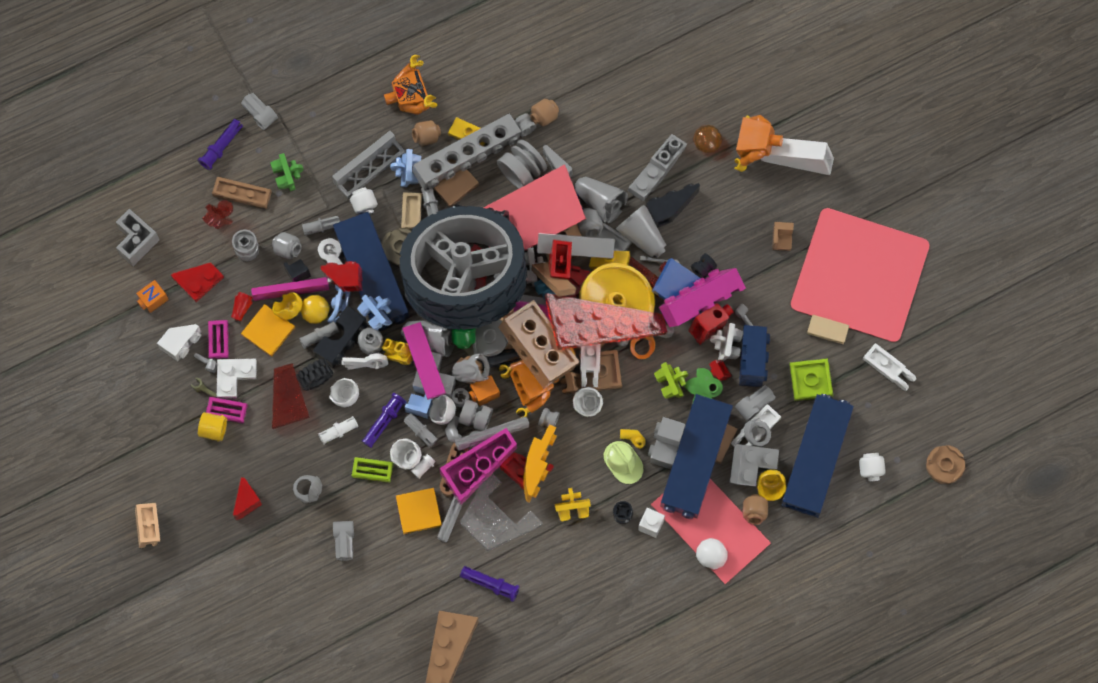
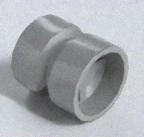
[232,229,259,261]
[459,400,493,431]

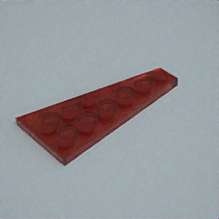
[545,293,668,350]

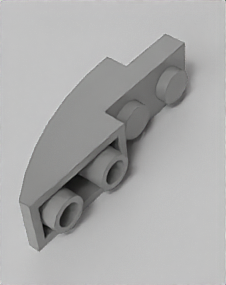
[628,134,687,201]

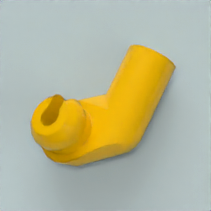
[620,429,646,449]

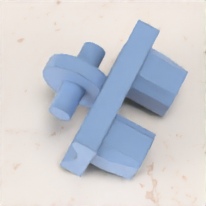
[390,149,421,187]
[357,295,392,330]

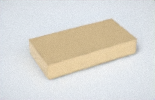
[401,193,422,231]
[807,315,849,345]

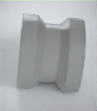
[515,113,536,137]
[538,407,560,427]

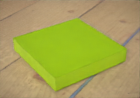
[789,359,833,401]

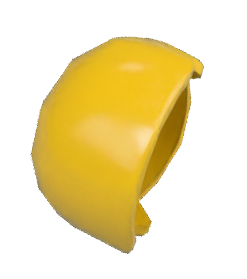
[272,292,302,320]
[300,295,330,324]
[757,470,786,501]

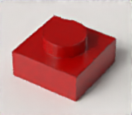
[709,360,732,380]

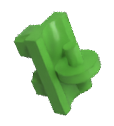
[270,153,304,191]

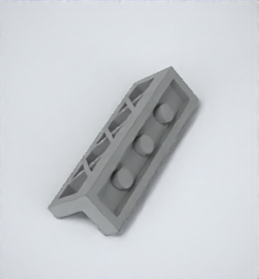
[332,131,405,199]

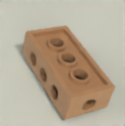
[498,300,579,389]

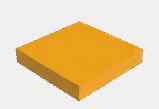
[241,304,295,357]
[396,488,442,534]

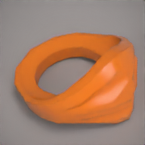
[630,331,656,359]

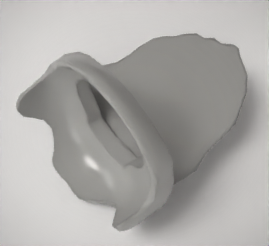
[452,353,490,383]
[293,475,322,503]

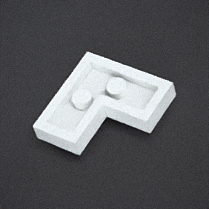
[217,359,257,399]

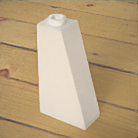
[761,138,834,175]

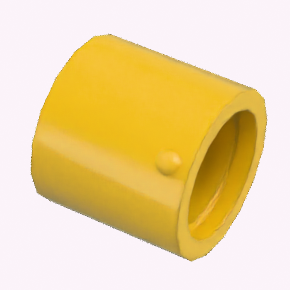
[198,412,227,442]

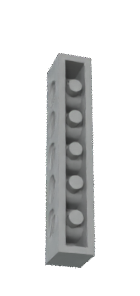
[412,113,521,190]

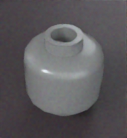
[577,208,603,237]
[272,232,301,260]
[358,328,383,355]

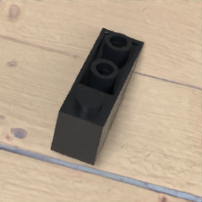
[646,183,700,228]

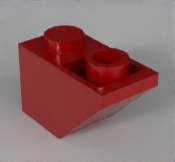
[321,261,362,292]

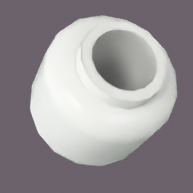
[350,187,378,214]
[859,453,886,481]

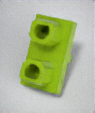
[654,362,689,399]

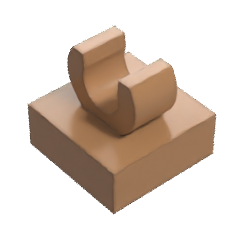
[560,372,583,394]

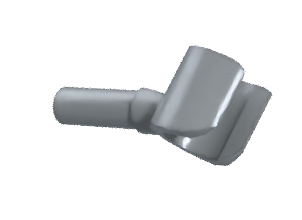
[735,304,753,326]
[194,353,217,373]

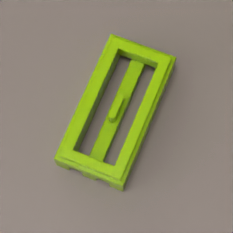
[352,457,393,483]

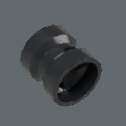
[691,253,717,279]
[613,501,633,524]

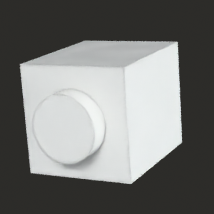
[638,508,665,538]

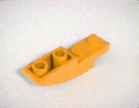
[523,424,557,503]

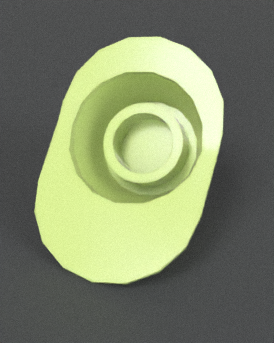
[604,441,644,484]

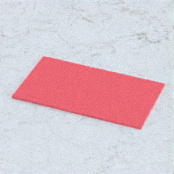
[484,165,586,251]
[651,479,771,584]

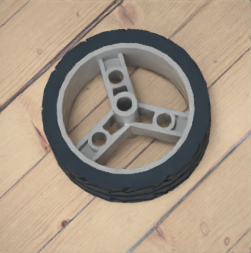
[399,206,528,330]

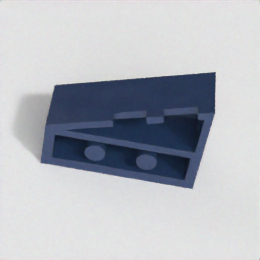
[739,325,770,387]

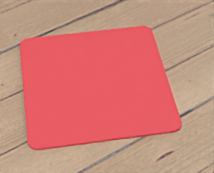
[791,208,929,342]

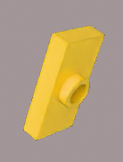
[448,117,485,147]
[589,251,630,270]

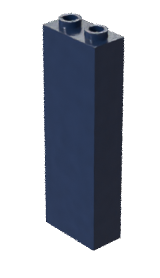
[333,212,409,331]
[660,394,733,519]
[781,394,854,518]

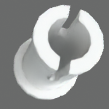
[411,454,435,479]

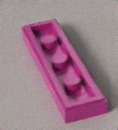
[251,277,329,301]
[402,322,446,400]

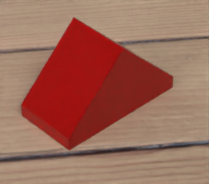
[548,240,572,279]
[233,477,262,520]

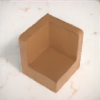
[772,222,794,251]

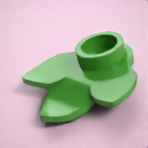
[684,368,723,404]

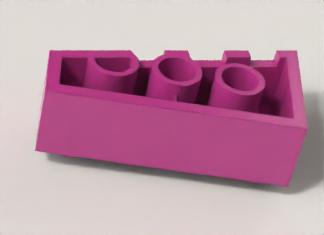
[659,268,746,327]
[440,428,517,505]

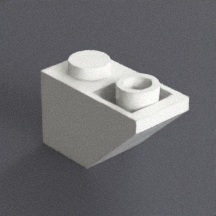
[157,324,201,362]

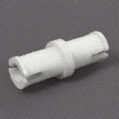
[318,416,358,444]

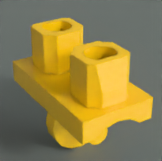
[382,339,413,365]
[554,488,591,521]

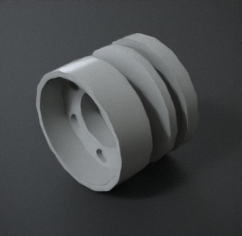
[497,140,547,188]

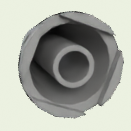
[575,176,628,223]
[616,205,666,258]
[402,320,455,357]

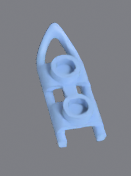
[327,285,351,323]

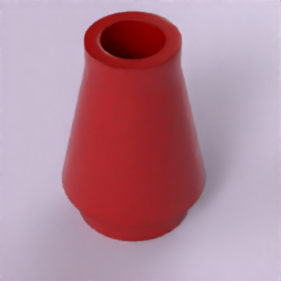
[231,292,253,321]

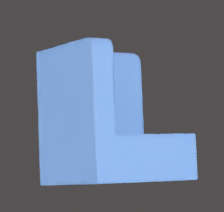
[405,394,432,419]

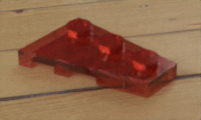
[272,363,310,429]

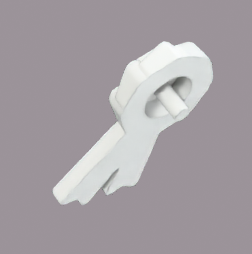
[318,238,342,283]
[342,353,388,370]

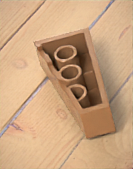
[426,611,479,683]

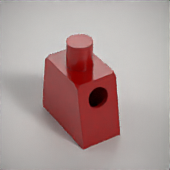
[688,303,733,345]

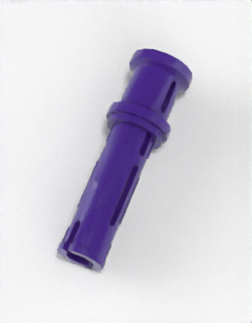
[197,119,243,170]
[361,393,407,448]
[460,566,520,602]

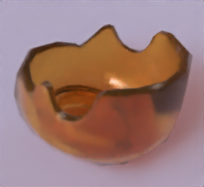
[693,125,722,153]

